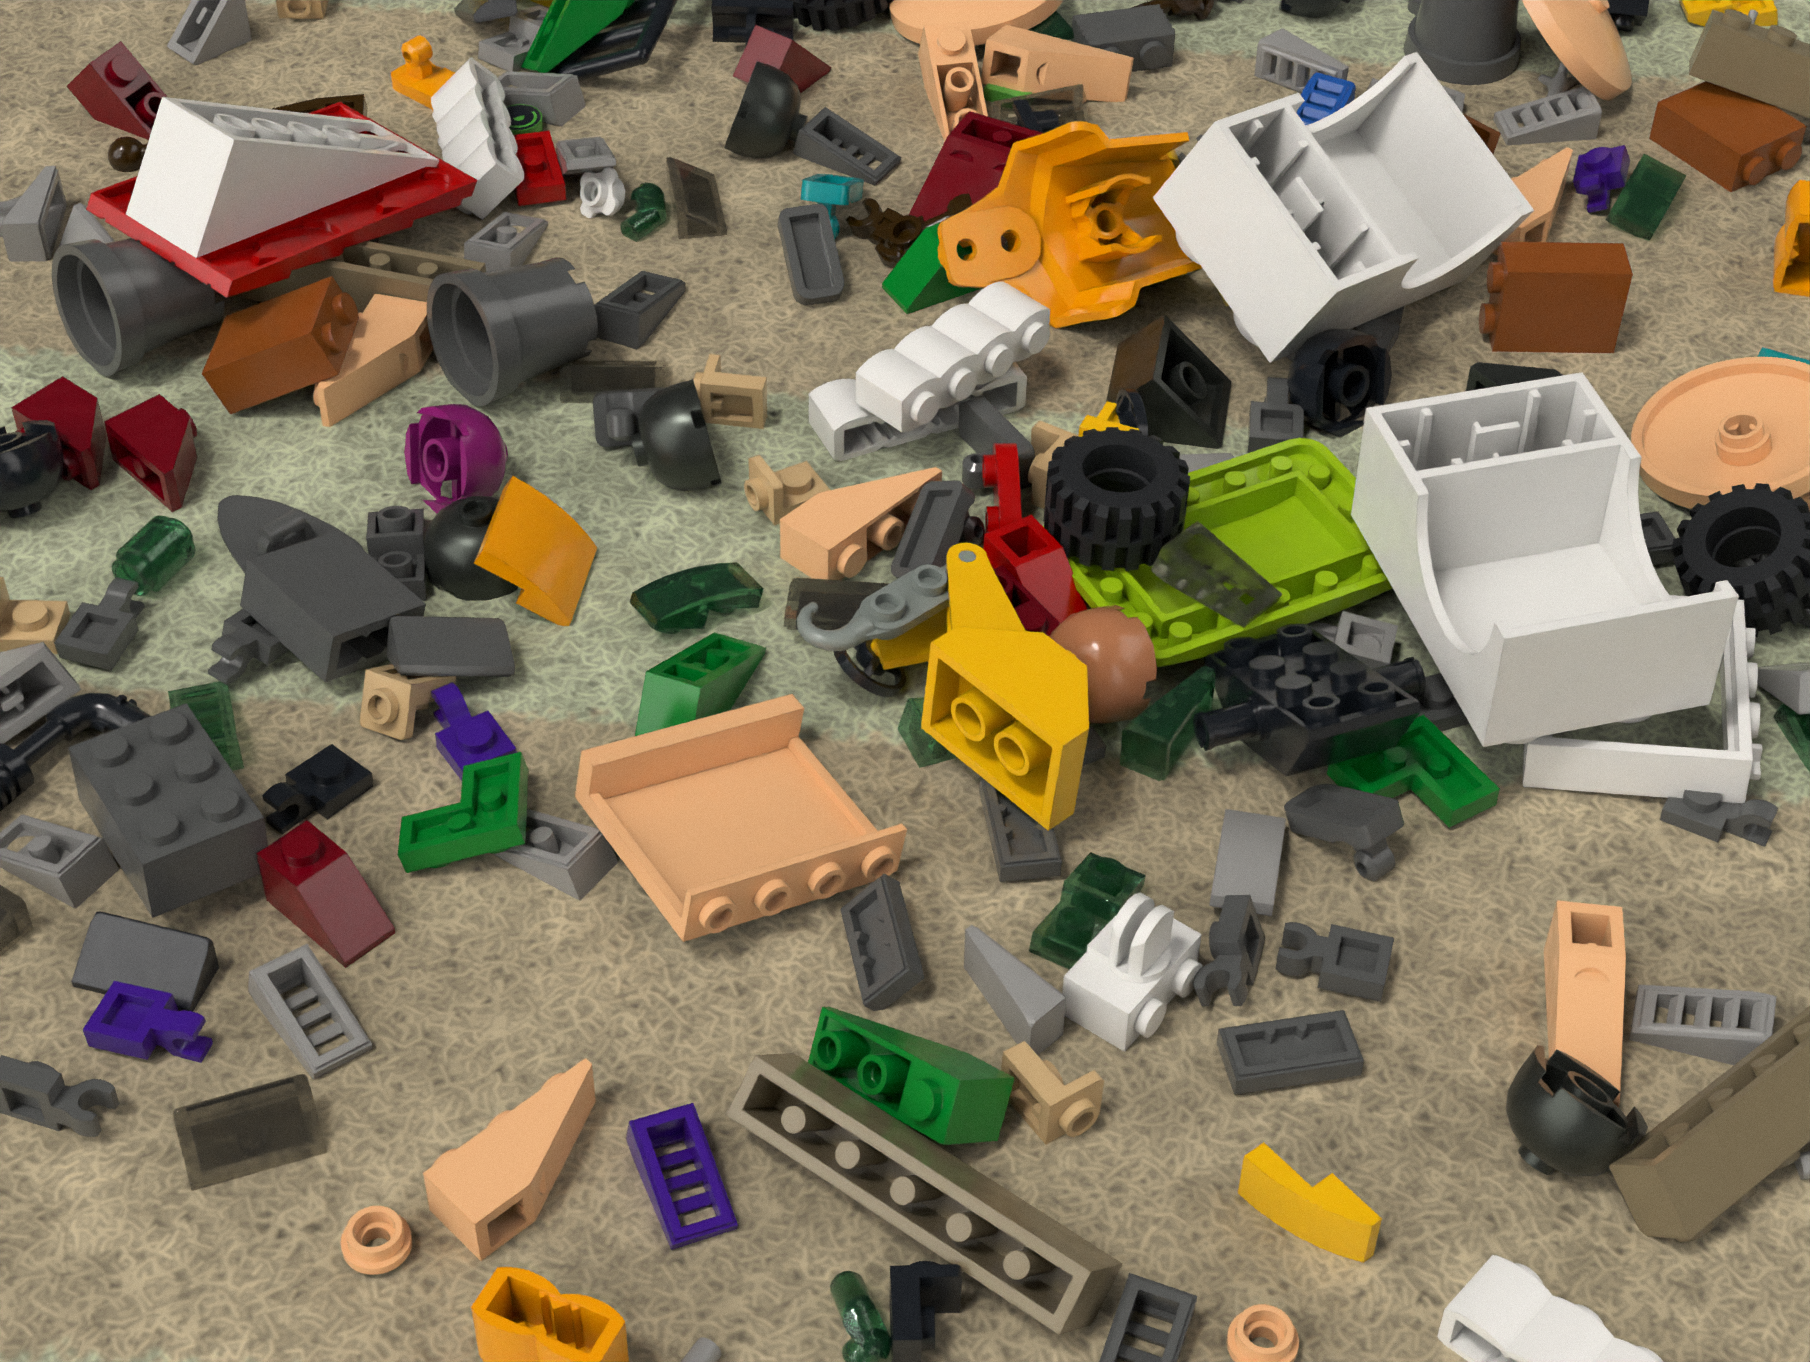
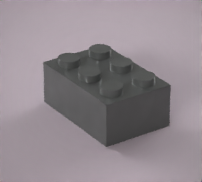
[68,703,268,918]

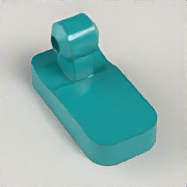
[800,174,864,239]

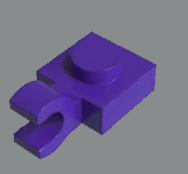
[1573,145,1630,213]
[431,682,517,781]
[83,981,213,1063]

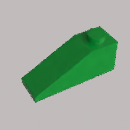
[521,0,635,73]
[635,632,766,736]

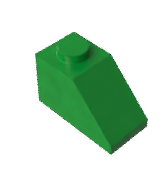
[882,222,982,314]

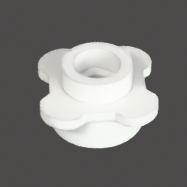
[580,167,625,218]

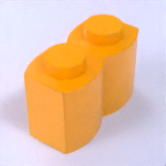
[1773,180,1810,297]
[471,1267,629,1362]

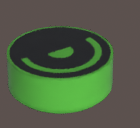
[506,104,543,135]

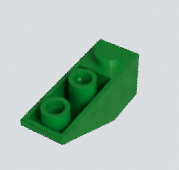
[808,1006,1015,1145]

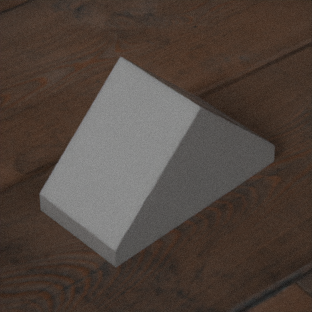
[167,0,252,66]
[0,642,81,744]

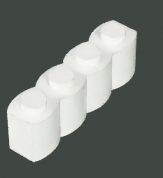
[431,57,524,220]
[856,281,1050,432]
[809,362,1027,461]
[1437,1255,1663,1362]

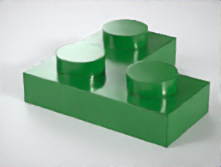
[1327,714,1500,828]
[397,752,529,873]

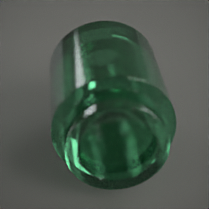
[112,515,196,596]

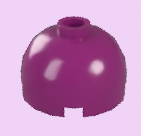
[404,404,508,514]

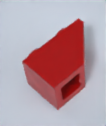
[983,515,1087,624]

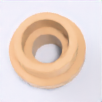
[341,1206,412,1275]
[1226,1304,1299,1362]

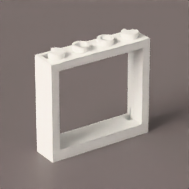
[1523,595,1763,804]

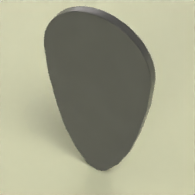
[217,495,364,573]

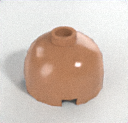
[1050,605,1157,724]

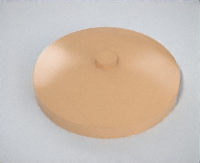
[888,0,1063,46]
[1522,0,1632,101]
[1631,357,1810,509]

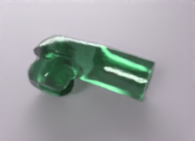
[620,182,667,242]
[830,1271,892,1362]

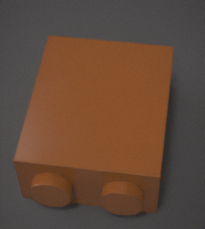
[1649,81,1807,192]
[1479,241,1633,353]
[202,276,359,414]

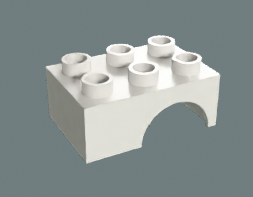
[1153,52,1534,363]
[1351,372,1739,747]

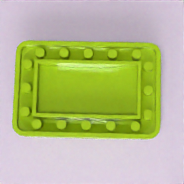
[1043,438,1392,667]

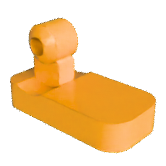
[391,35,455,110]

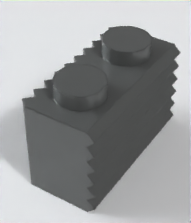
[1071,4,1175,72]

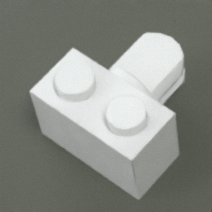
[1062,892,1203,1052]

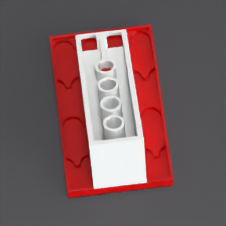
[86,97,477,297]

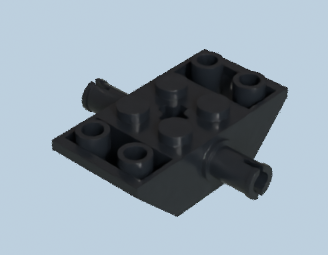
[1193,624,1426,777]

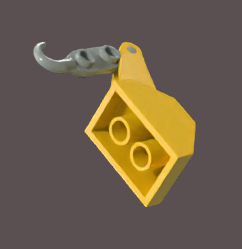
[797,543,1089,831]

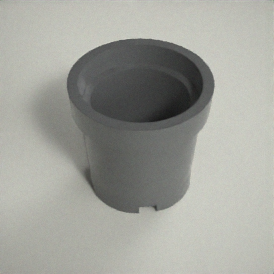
[1403,0,1521,85]
[52,238,224,376]
[427,257,598,407]

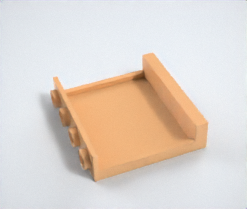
[575,694,907,942]

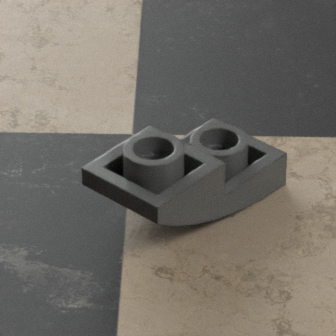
[366,506,426,600]

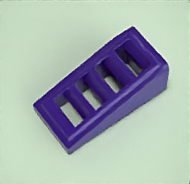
[626,1103,738,1250]

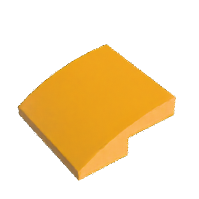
[474,475,597,626]

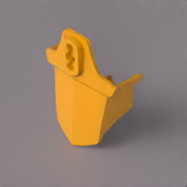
[937,121,1202,329]

